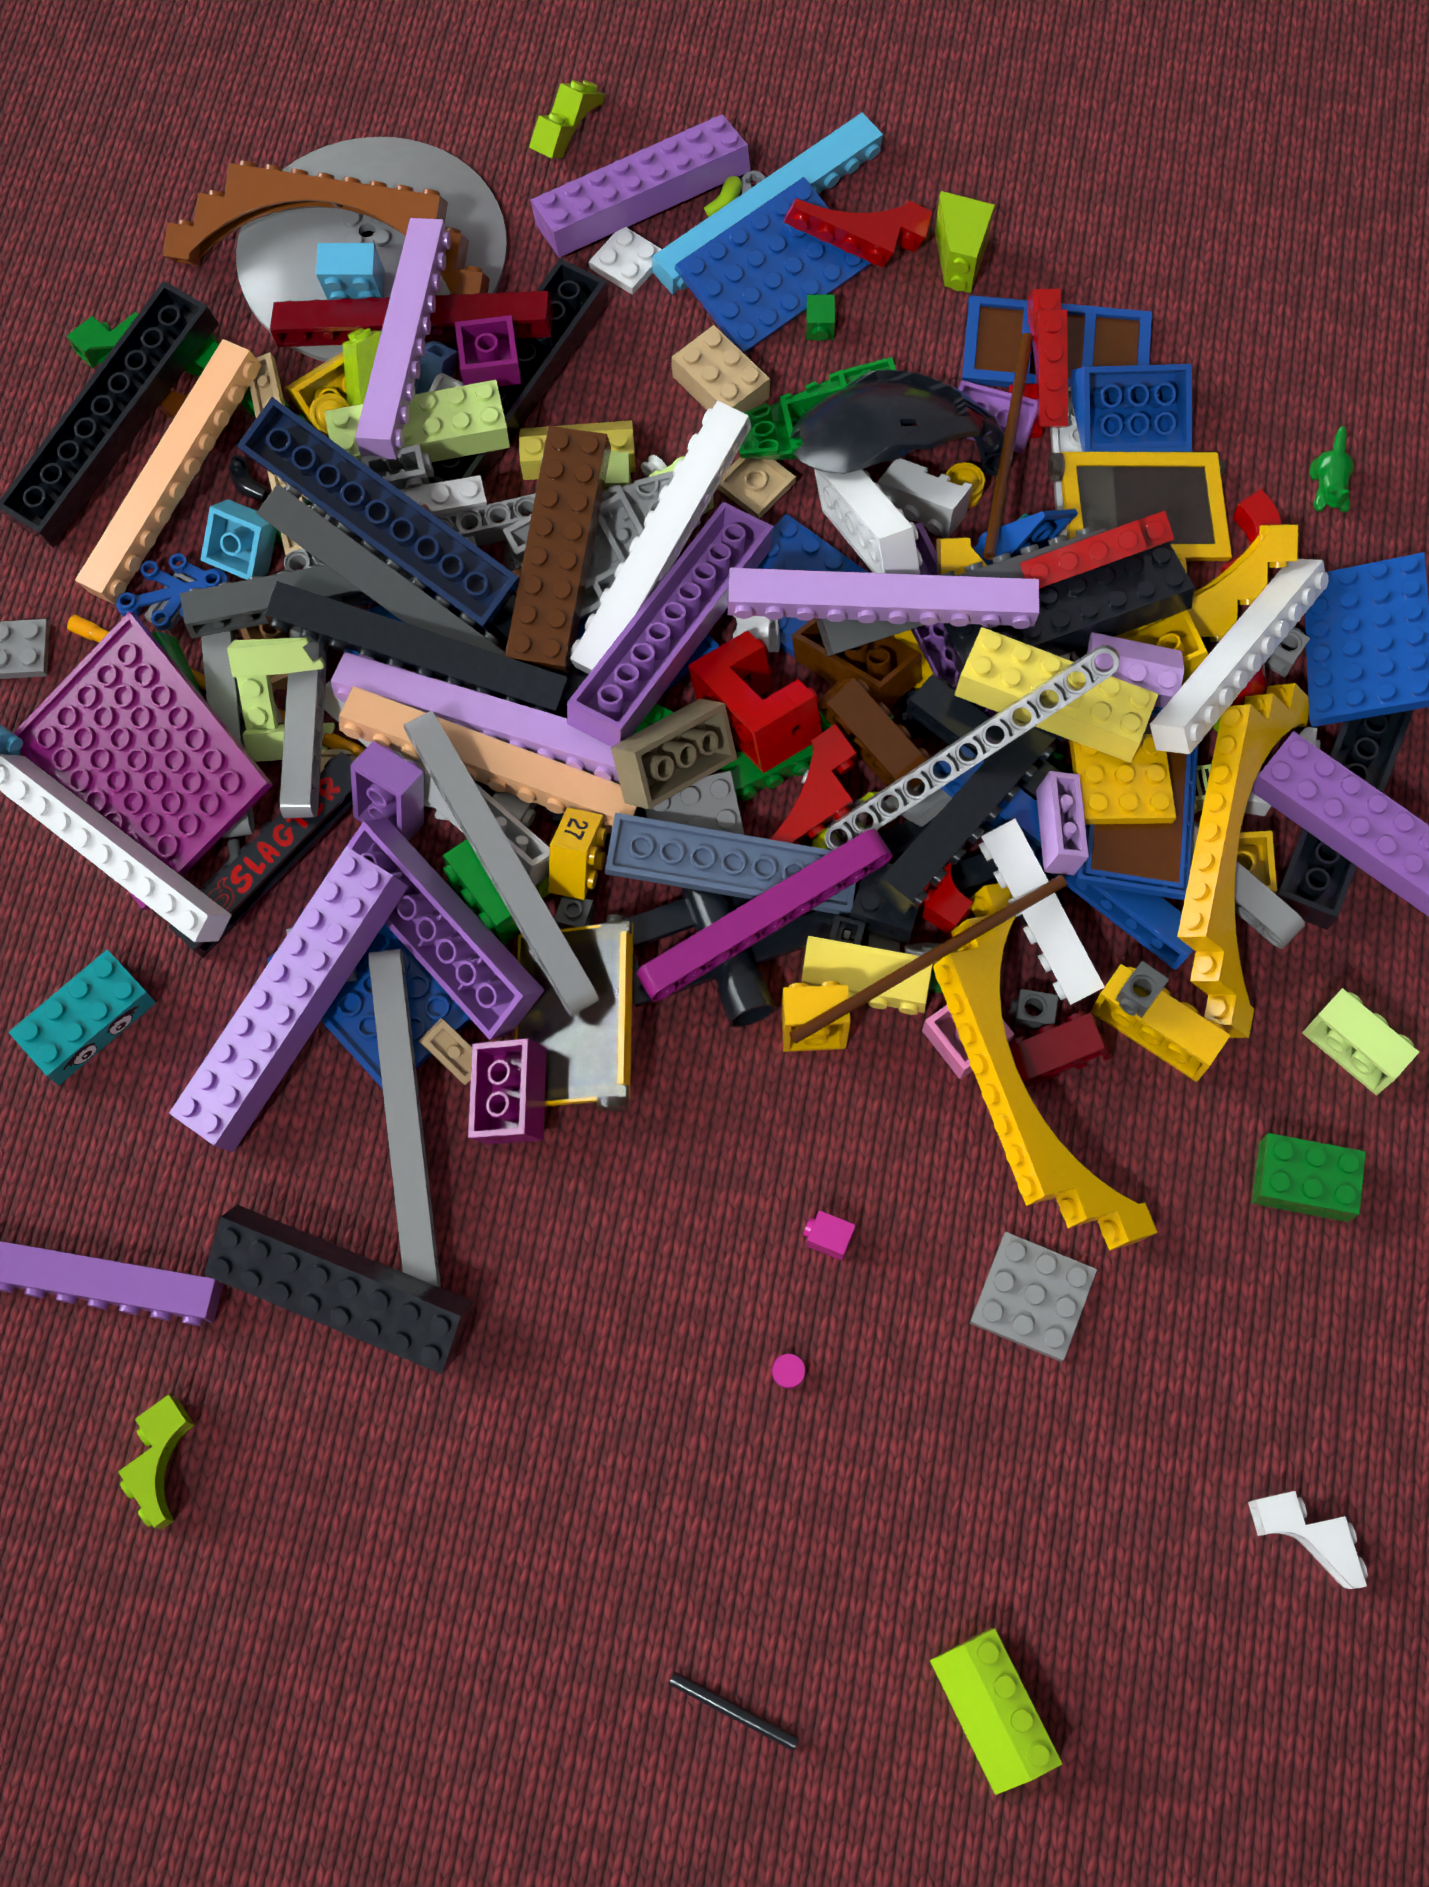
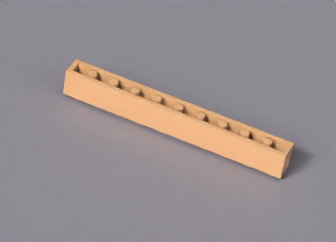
[75,339,262,605]
[339,686,638,834]

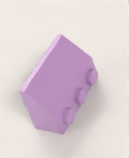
[1087,632,1184,708]

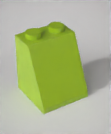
[935,191,995,293]
[342,328,381,406]

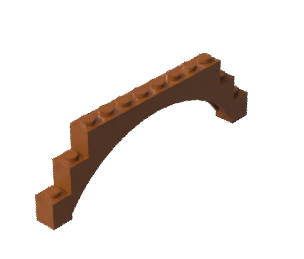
[163,160,490,295]

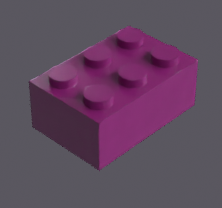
[468,1038,547,1144]

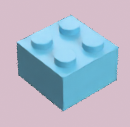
[316,243,385,300]
[201,499,277,580]

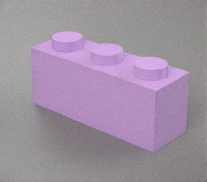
[1036,771,1089,875]

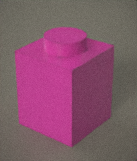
[803,1210,855,1261]

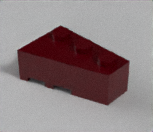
[1008,1012,1113,1088]

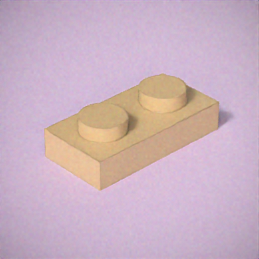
[419,1018,472,1085]

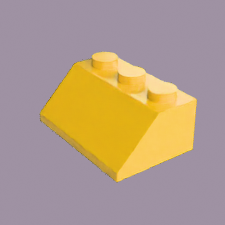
[284,351,347,436]

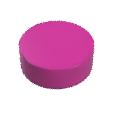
[772,1354,805,1389]

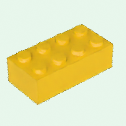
[1090,964,1230,1082]

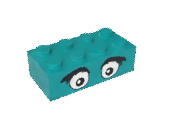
[8,949,156,1086]

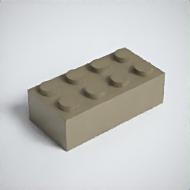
[611,698,737,809]

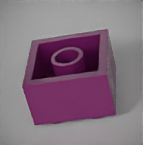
[455,315,521,387]

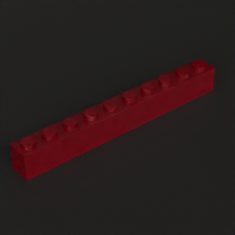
[270,290,553,347]

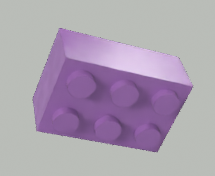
[350,741,424,841]

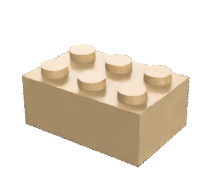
[672,325,770,413]

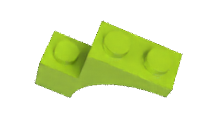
[529,80,606,158]
[118,1395,195,1529]

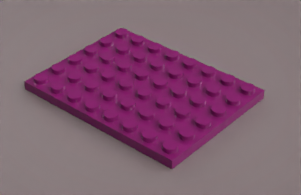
[14,612,273,910]

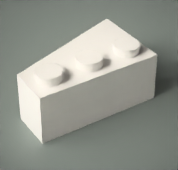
[878,458,972,538]

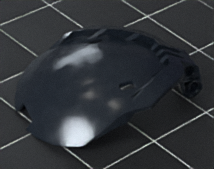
[790,370,1004,476]

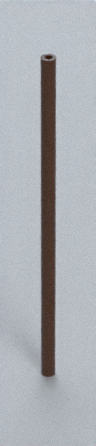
[983,333,1033,560]
[789,875,1067,1044]

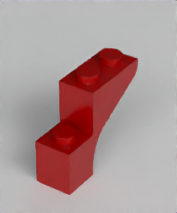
[922,863,973,936]

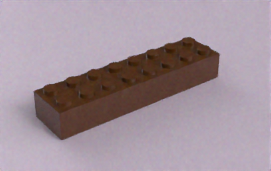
[505,426,612,675]

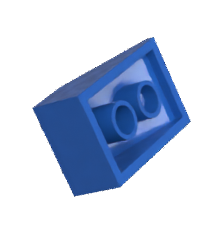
[973,509,1078,565]

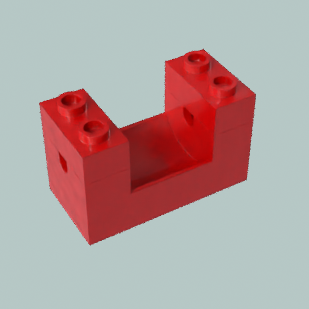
[688,630,823,773]

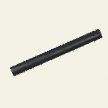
[669,1672,799,1751]

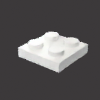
[589,227,662,295]

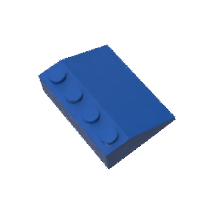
[1071,364,1192,452]

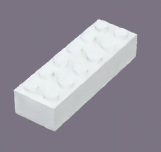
[814,469,922,575]

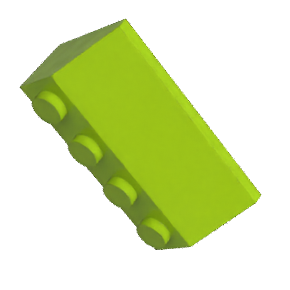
[929,1629,1062,1795]

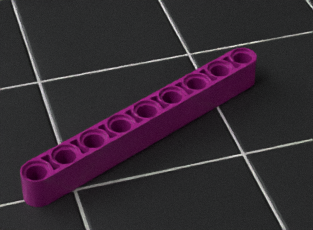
[636,829,893,1002]

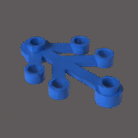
[116,553,228,630]

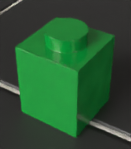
[806,295,835,341]

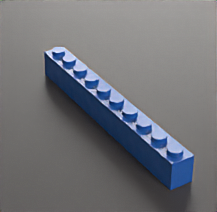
[935,745,1193,970]

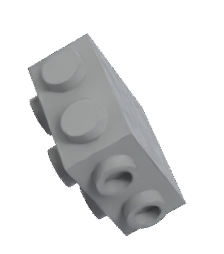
[361,444,435,489]

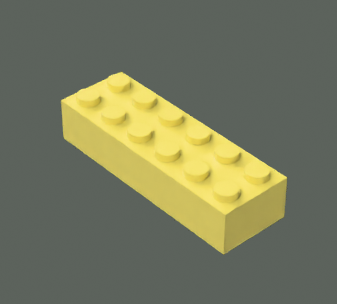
[954,627,1159,763]

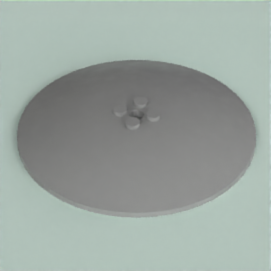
[236,137,507,362]

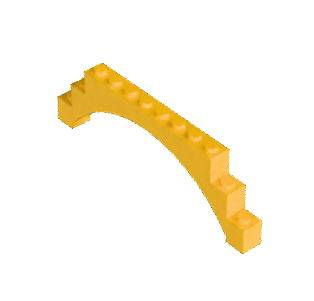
[936,524,1298,642]
[1177,683,1309,1038]
[932,883,1158,1251]

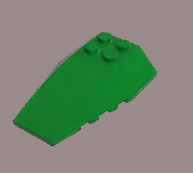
[739,357,912,460]

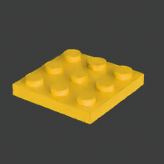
[1069,734,1176,825]

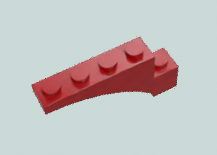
[783,198,932,268]
[1027,289,1068,428]
[1020,511,1174,588]
[770,724,857,845]

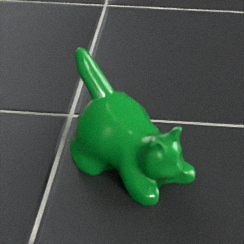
[1310,426,1354,513]

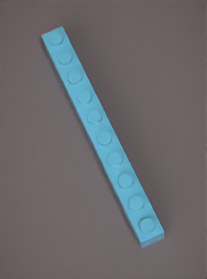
[652,112,883,295]

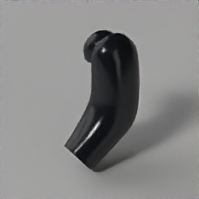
[228,455,269,502]

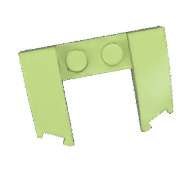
[227,637,335,762]

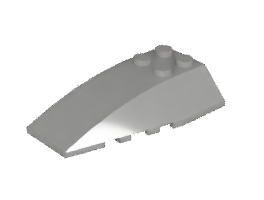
[503,471,700,619]

